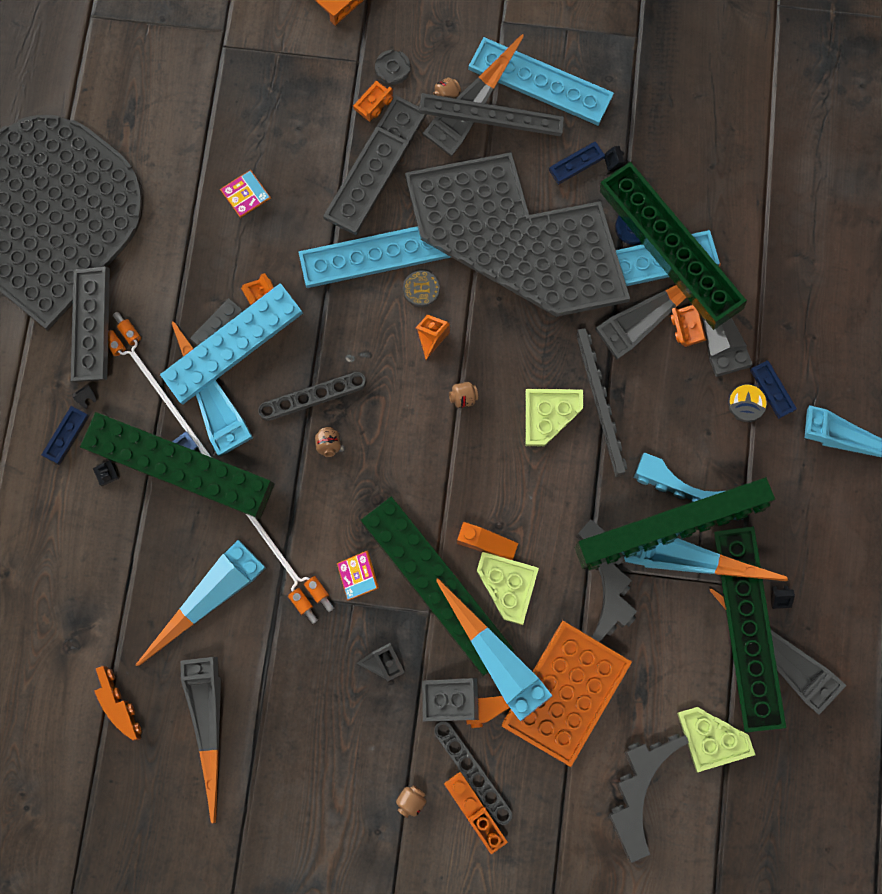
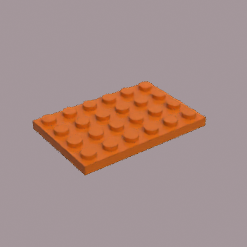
[501,620,632,767]

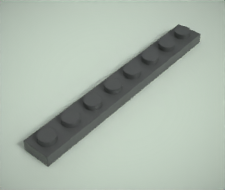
[419,93,564,136]
[576,328,627,477]

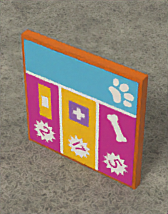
[220,170,271,218]
[337,551,379,601]

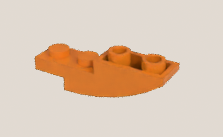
[94,666,142,740]
[444,772,508,854]

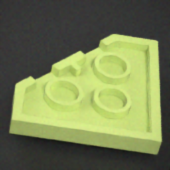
[526,389,583,446]
[477,552,539,625]
[677,707,755,772]

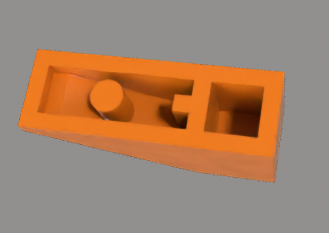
[457,522,518,560]
[466,696,510,728]

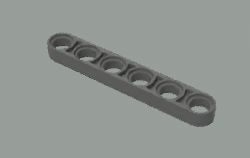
[258,372,366,421]
[434,722,512,825]

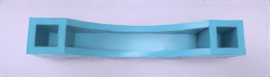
[634,453,744,521]

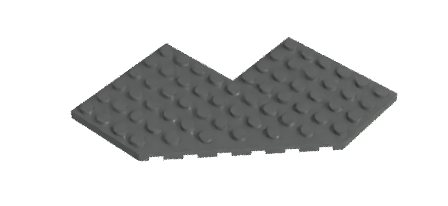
[405,152,630,317]

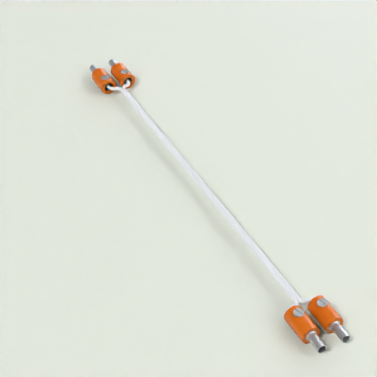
[108,312,334,624]

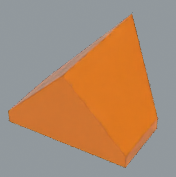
[416,314,450,360]

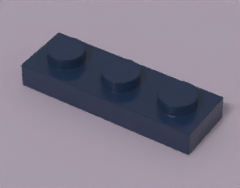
[549,141,605,185]
[750,360,797,419]
[41,406,89,465]

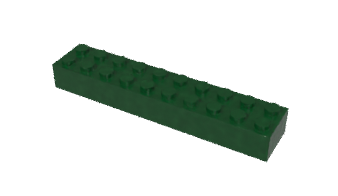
[600,162,747,330]
[80,412,275,519]
[574,477,775,571]
[361,496,515,677]
[714,526,786,732]

